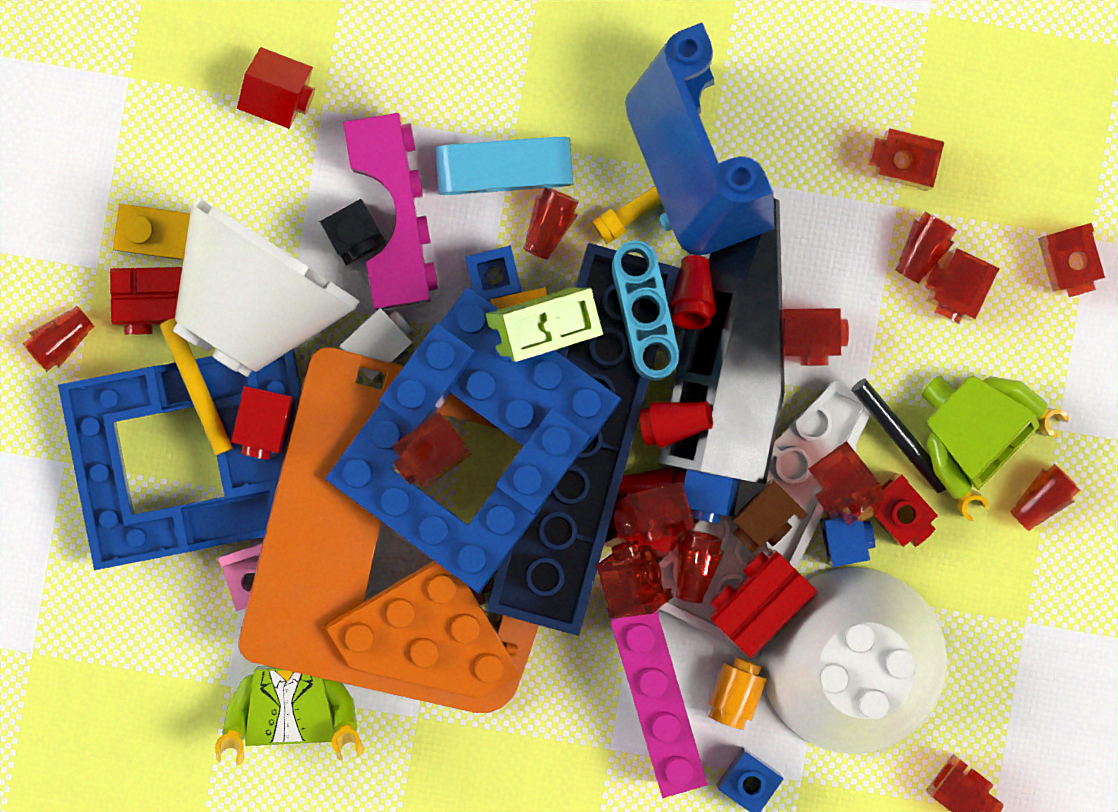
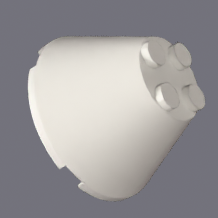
[173,196,360,377]
[760,567,947,754]

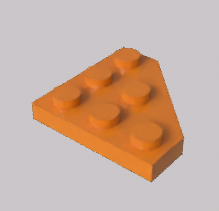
[325,561,521,699]

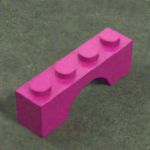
[343,113,438,310]
[606,595,708,799]

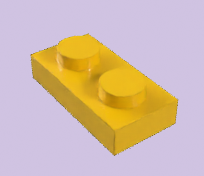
[113,203,190,260]

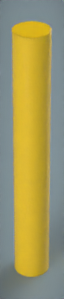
[160,318,233,456]

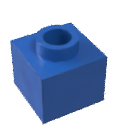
[465,246,522,301]
[680,469,741,524]
[820,512,875,567]
[716,747,784,812]

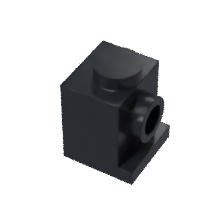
[319,199,387,266]

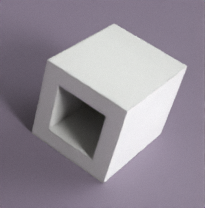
[339,308,415,382]

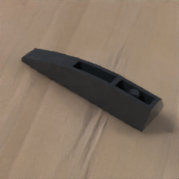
[658,198,785,484]

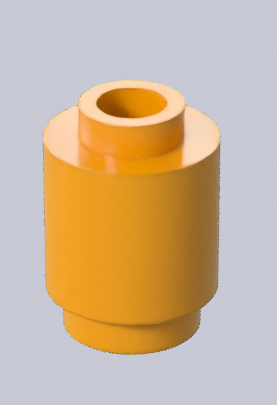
[708,657,767,730]

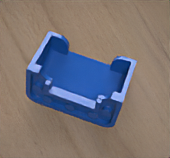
[625,22,774,256]

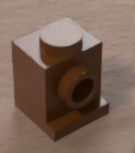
[731,479,808,553]

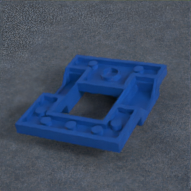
[325,286,622,593]
[58,348,301,571]

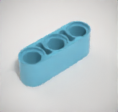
[435,137,573,195]
[612,240,679,381]

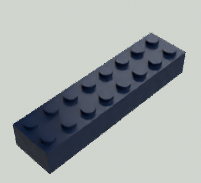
[486,243,680,636]

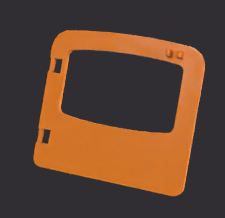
[238,347,539,713]

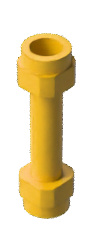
[592,186,662,244]

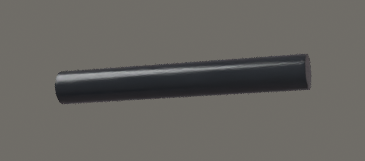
[851,379,946,493]

